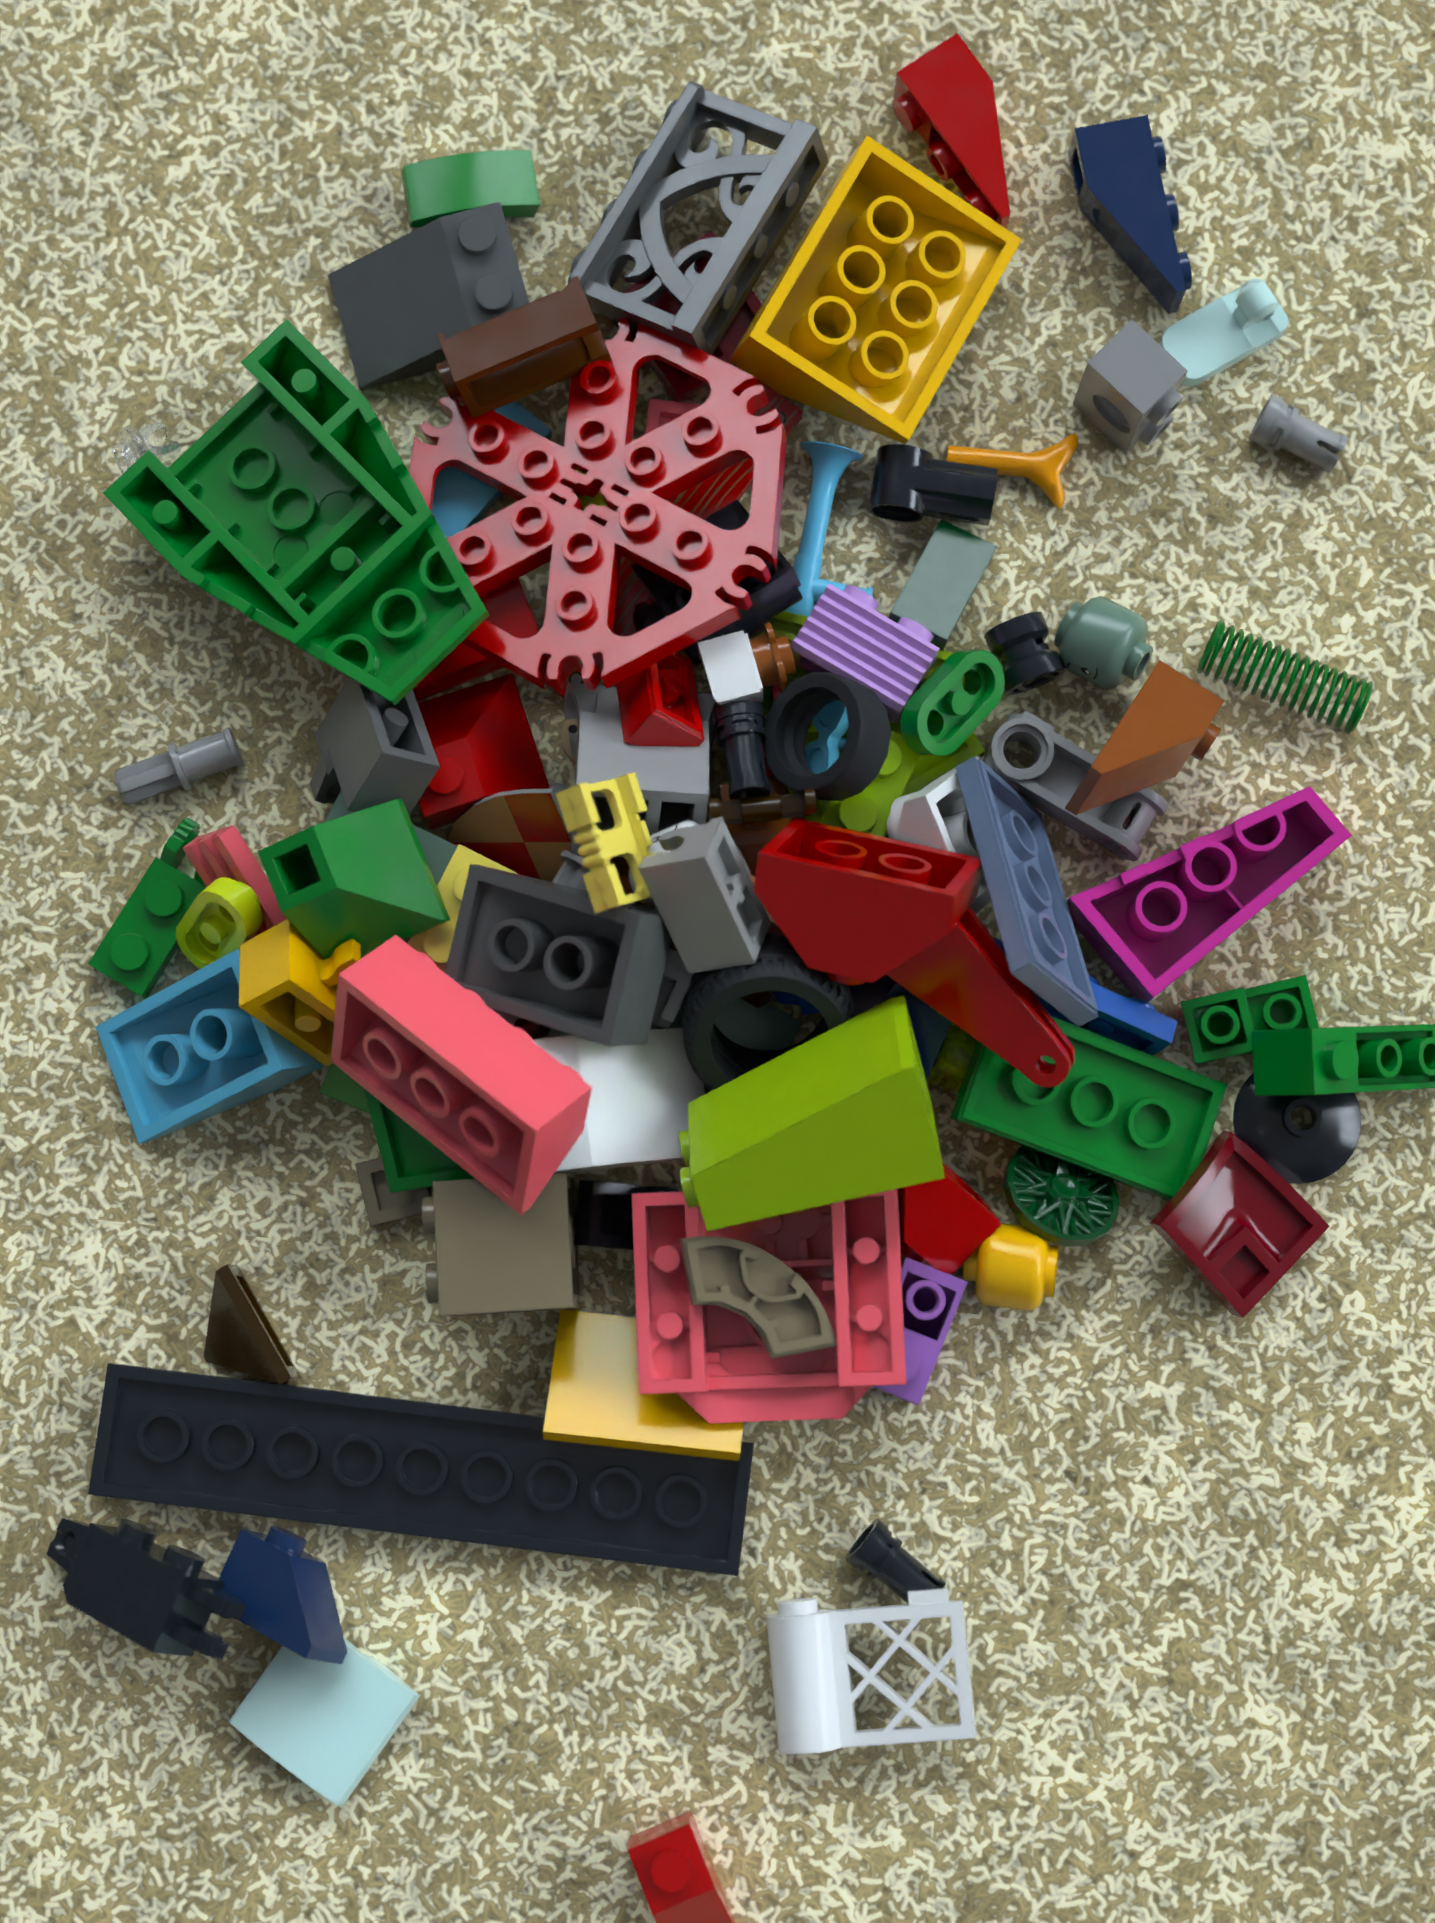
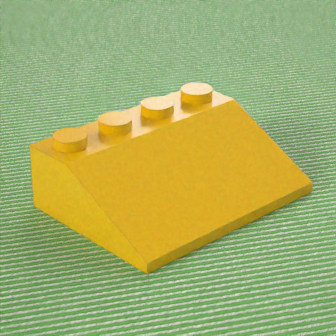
[729,136,1022,444]

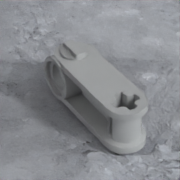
[982,710,1168,861]

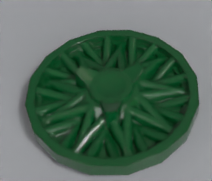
[1003,1146,1119,1247]

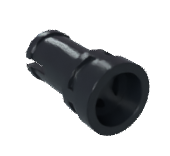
[712,700,771,800]
[845,1519,946,1604]

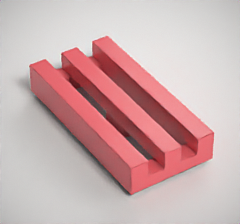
[182,825,287,938]

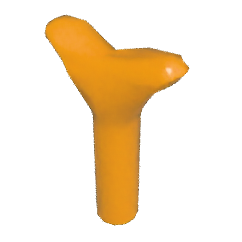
[946,433,1078,509]

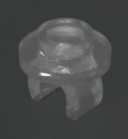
[113,422,181,474]

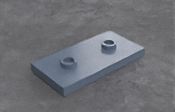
[955,756,1099,1027]

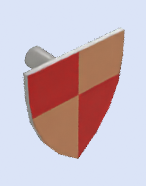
[446,783,582,882]

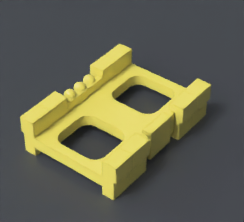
[555,772,660,914]

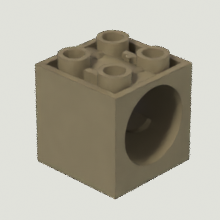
[422,1173,581,1317]

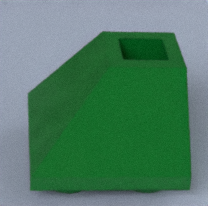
[258,799,450,959]

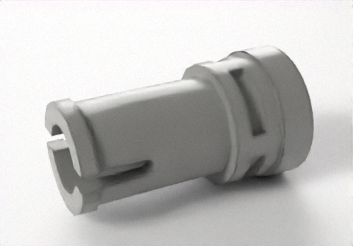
[1249,394,1348,473]

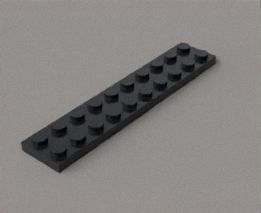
[88,1363,754,1576]

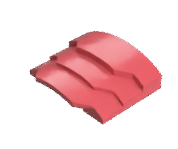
[632,1189,906,1424]

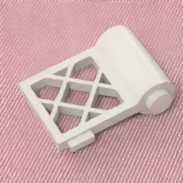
[766,1588,977,1754]

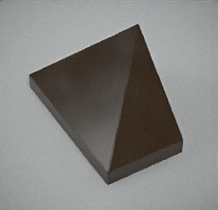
[204,1264,301,1385]

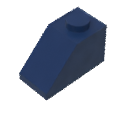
[219,1525,347,1664]

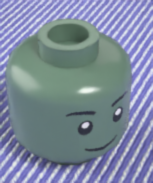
[1054,596,1153,690]

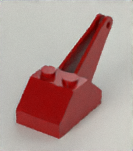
[753,818,1075,1087]

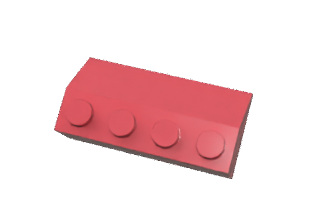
[330,935,592,1215]

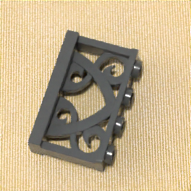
[568,81,829,355]

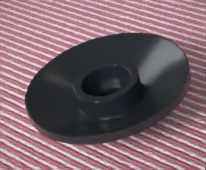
[1233,1072,1361,1184]

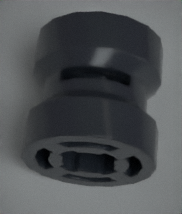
[984,612,1065,695]

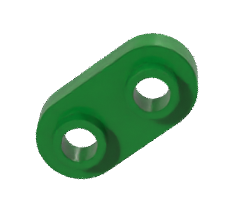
[901,650,1005,756]

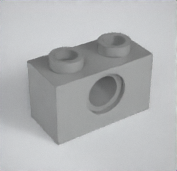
[1073,319,1188,454]

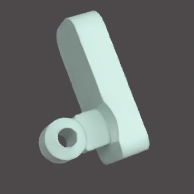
[1159,279,1289,386]

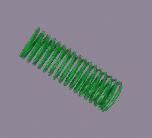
[1197,620,1373,735]

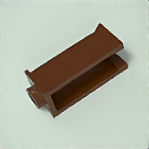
[436,276,612,418]

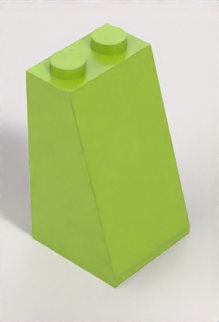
[679,995,945,1231]

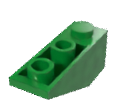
[1252,1024,1435,1096]

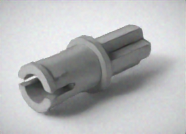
[115,728,244,804]

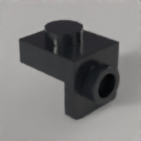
[574,1180,679,1251]

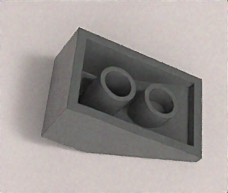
[328,201,529,391]
[445,864,672,1046]

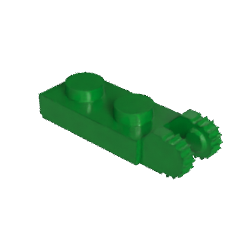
[88,818,206,999]

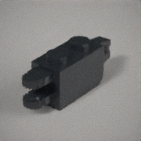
[47,1518,247,1660]

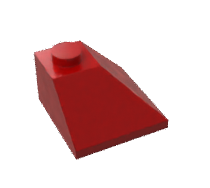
[418,673,550,830]

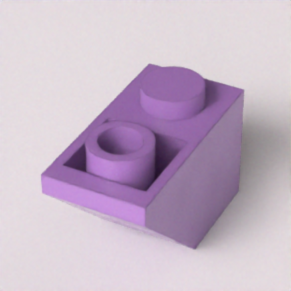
[873,1257,968,1405]

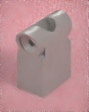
[564,682,721,857]

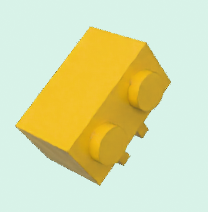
[239,919,361,1066]

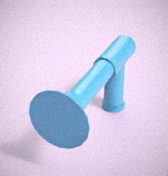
[785,441,873,617]

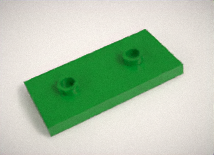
[950,1016,1227,1201]

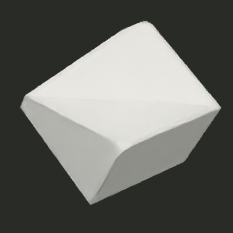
[698,630,763,705]

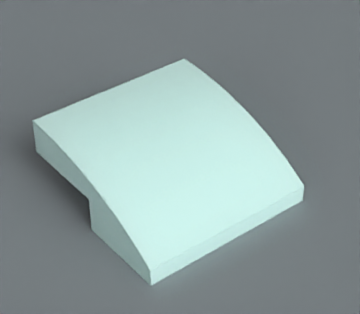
[228,1638,420,1806]

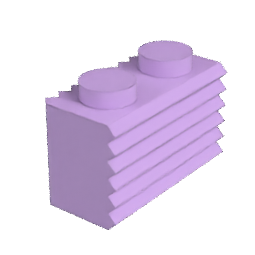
[791,583,940,724]

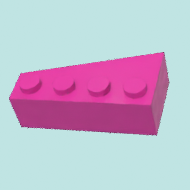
[1067,786,1352,1002]

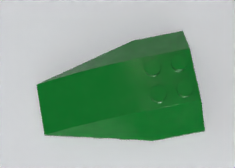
[103,319,489,705]

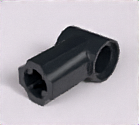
[868,444,998,526]

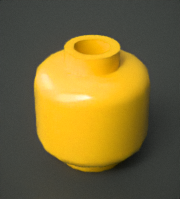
[963,1223,1059,1311]

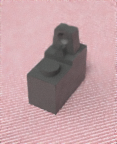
[310,678,440,815]

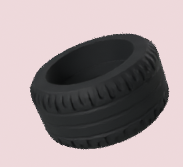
[683,932,855,1090]

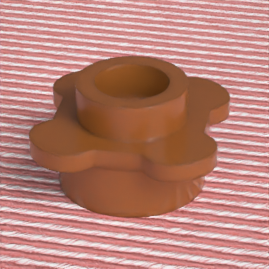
[749,622,796,693]

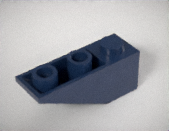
[1068,115,1192,313]

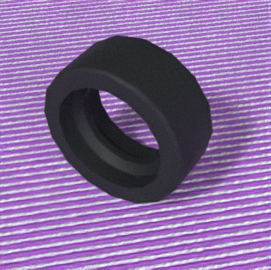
[763,672,891,801]

